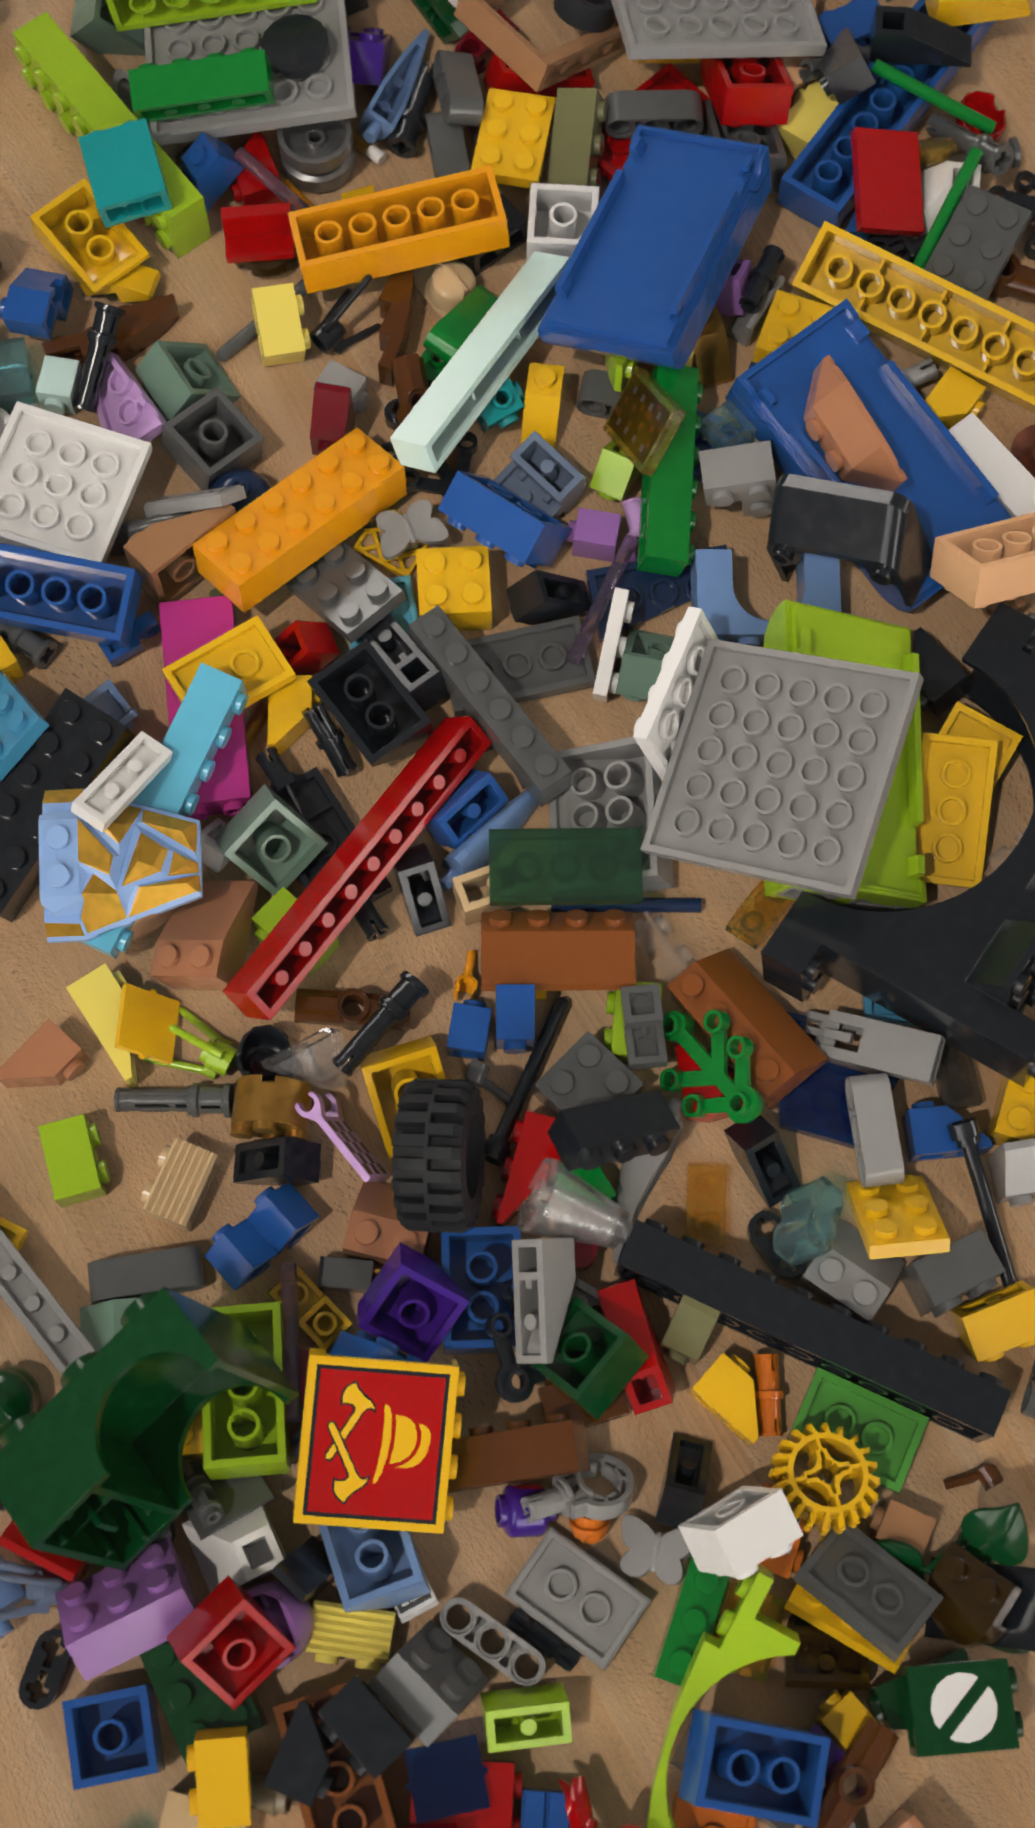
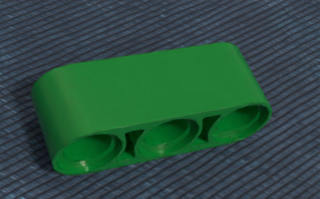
[423,285,499,364]

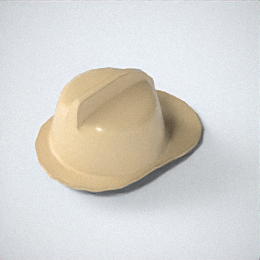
[414,259,480,318]

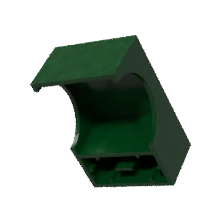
[0,1287,300,1571]

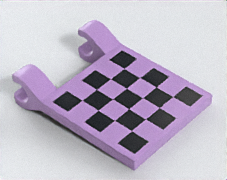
[295,1091,391,1183]

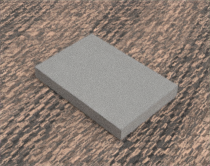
[504,1527,651,1671]

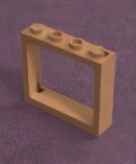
[454,0,625,92]

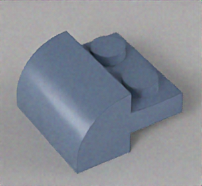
[494,430,586,519]

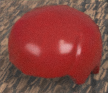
[955,90,1006,142]

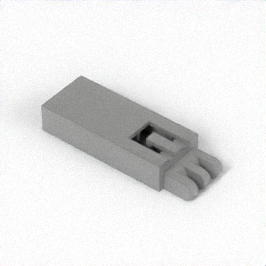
[802,1009,946,1087]

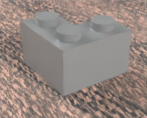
[699,440,776,517]

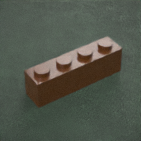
[447,1413,591,1493]

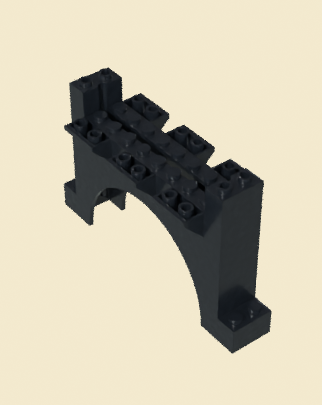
[761,602,1035,1087]

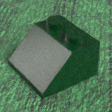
[530,1296,649,1420]

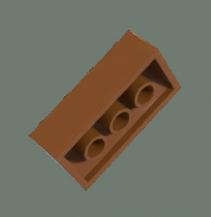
[481,909,636,991]
[666,948,829,1109]

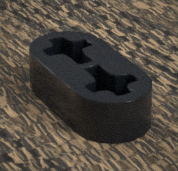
[747,1211,807,1281]
[18,1629,72,1710]

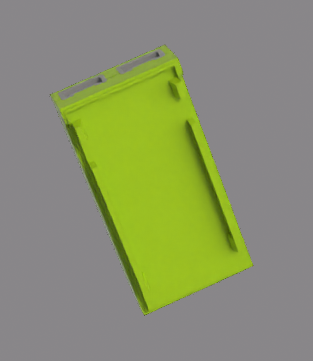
[763,599,927,912]

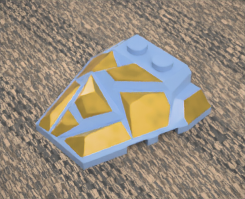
[38,789,203,943]

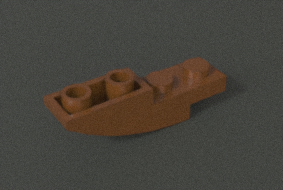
[42,294,180,365]

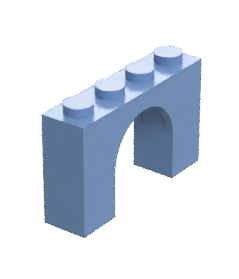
[690,549,842,647]

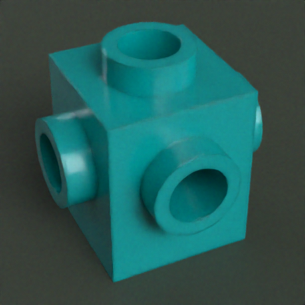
[477,377,525,432]

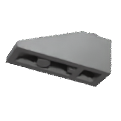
[512,1238,576,1364]

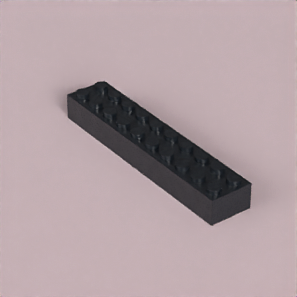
[614,1219,1012,1443]

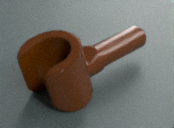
[943,1464,1003,1491]

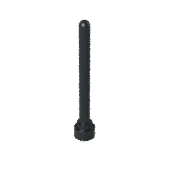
[485,997,569,1167]
[947,1117,1018,1288]

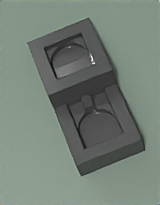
[620,983,668,1070]

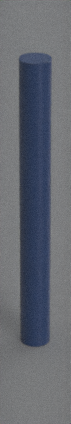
[551,898,701,913]

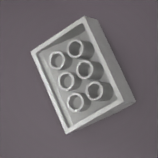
[549,737,674,895]

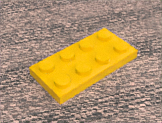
[916,732,999,889]

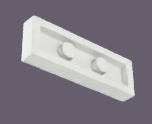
[592,587,635,703]
[71,731,173,833]

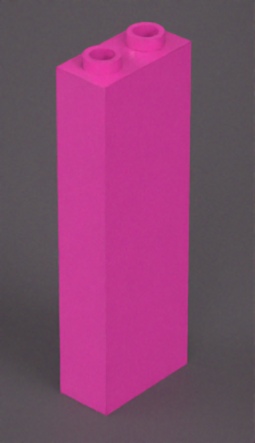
[159,596,253,821]

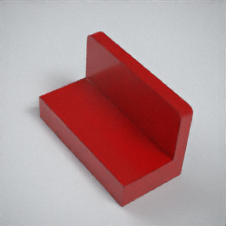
[221,202,295,264]

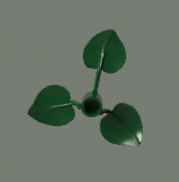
[873,1502,1031,1654]

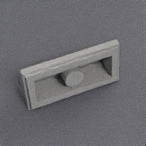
[726,275,785,347]

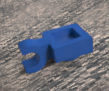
[98,611,161,667]

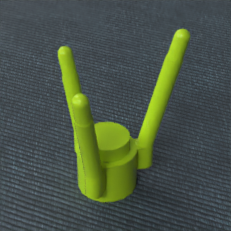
[142,1006,237,1080]

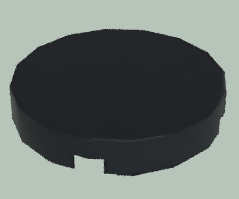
[261,14,330,79]

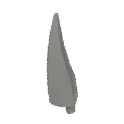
[613,1097,683,1263]

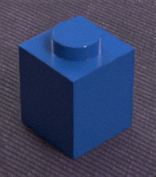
[446,1000,492,1062]

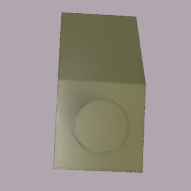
[660,1295,721,1367]

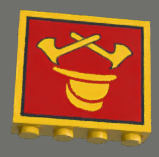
[293,1348,466,1534]

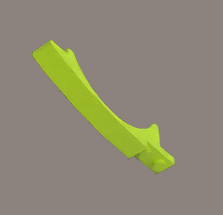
[645,1564,801,1828]

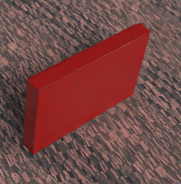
[851,127,924,237]

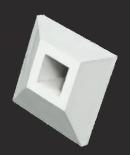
[902,161,981,240]
[182,1505,287,1592]

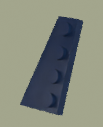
[585,545,734,643]

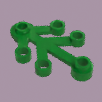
[659,1010,763,1124]

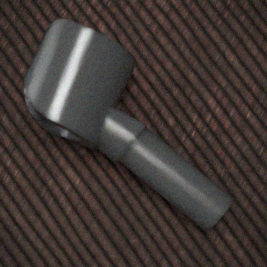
[464,1060,511,1104]

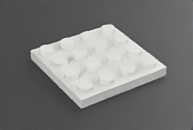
[0,401,153,563]
[633,606,719,781]

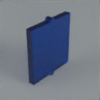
[404,1734,491,1824]

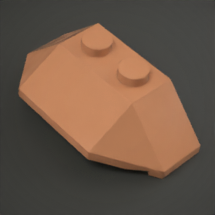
[803,355,908,492]

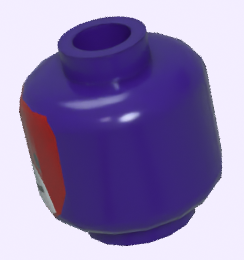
[495,1482,556,1538]

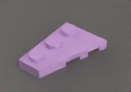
[95,352,167,442]

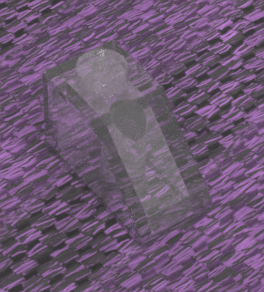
[261,1027,359,1090]

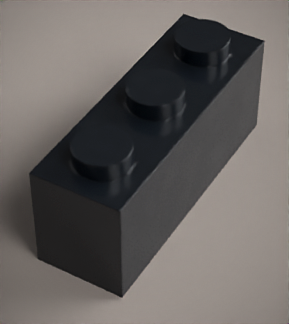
[547,1090,681,1171]

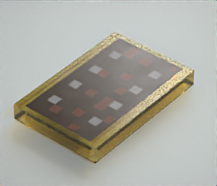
[603,366,686,477]

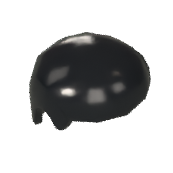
[236,1025,295,1081]

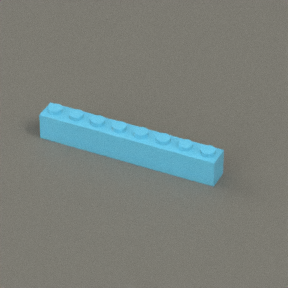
[79,662,248,959]

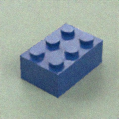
[438,471,571,568]
[441,1226,521,1354]
[678,1708,831,1828]

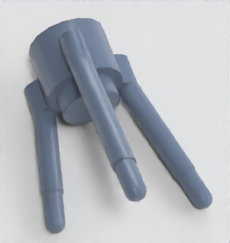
[0,1559,68,1621]

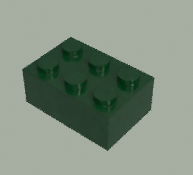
[140,1641,269,1766]

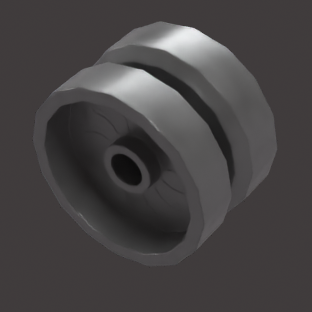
[277,119,355,194]

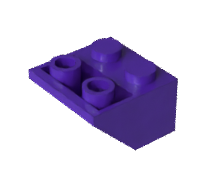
[348,26,392,86]

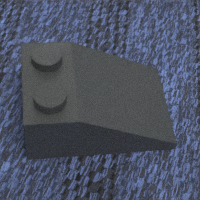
[703,100,787,193]

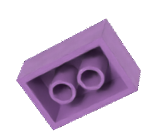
[55,1538,197,1682]

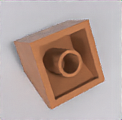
[342,1182,431,1265]

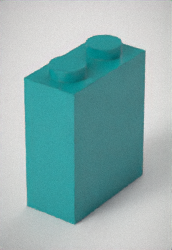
[78,118,173,228]

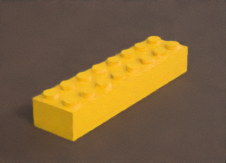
[791,221,1035,413]

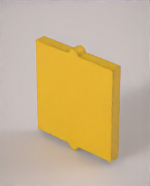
[114,983,180,1065]

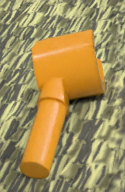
[453,950,478,1001]

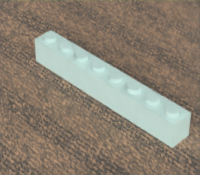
[390,251,570,473]

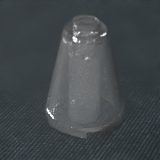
[517,1157,633,1249]

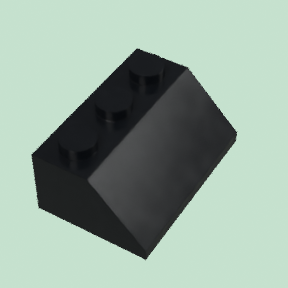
[307,639,434,767]

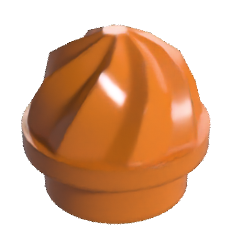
[569,1516,610,1544]

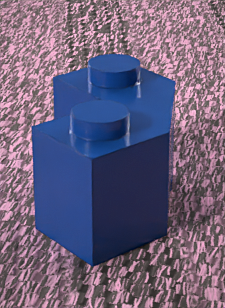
[0,267,74,340]
[205,1182,320,1291]

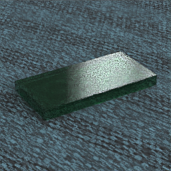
[489,828,643,906]

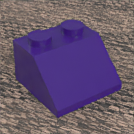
[357,1242,470,1363]

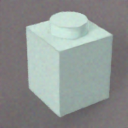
[35,355,82,415]

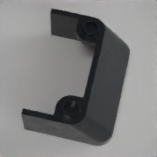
[767,474,933,607]

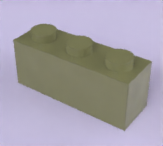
[547,88,608,188]

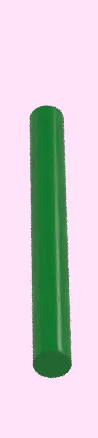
[871,58,997,135]
[913,147,984,269]

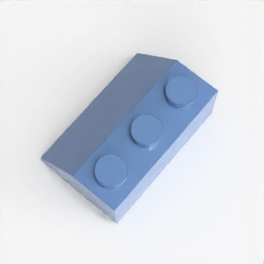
[318,1525,431,1612]

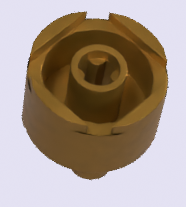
[230,1074,313,1141]

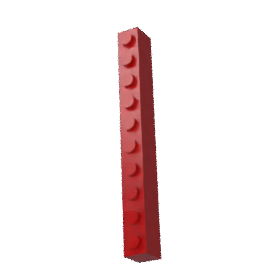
[222,716,492,1020]

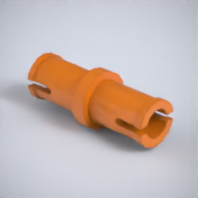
[753,1354,784,1436]

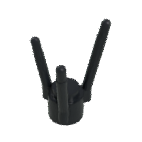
[310,274,381,355]

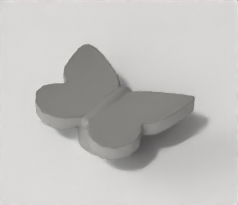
[376,499,449,560]
[620,1514,691,1586]

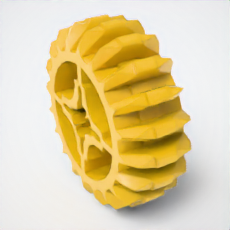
[768,1422,880,1536]

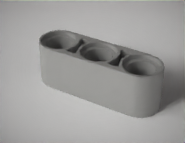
[845,1073,905,1188]
[440,1598,545,1686]

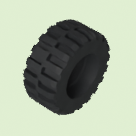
[391,1078,486,1233]

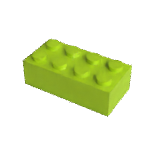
[202,1301,292,1480]

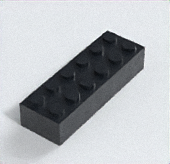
[0,688,136,922]

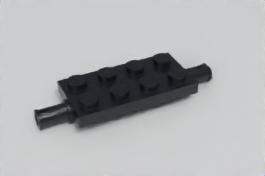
[255,747,393,942]

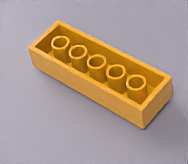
[287,165,510,294]
[192,427,407,613]

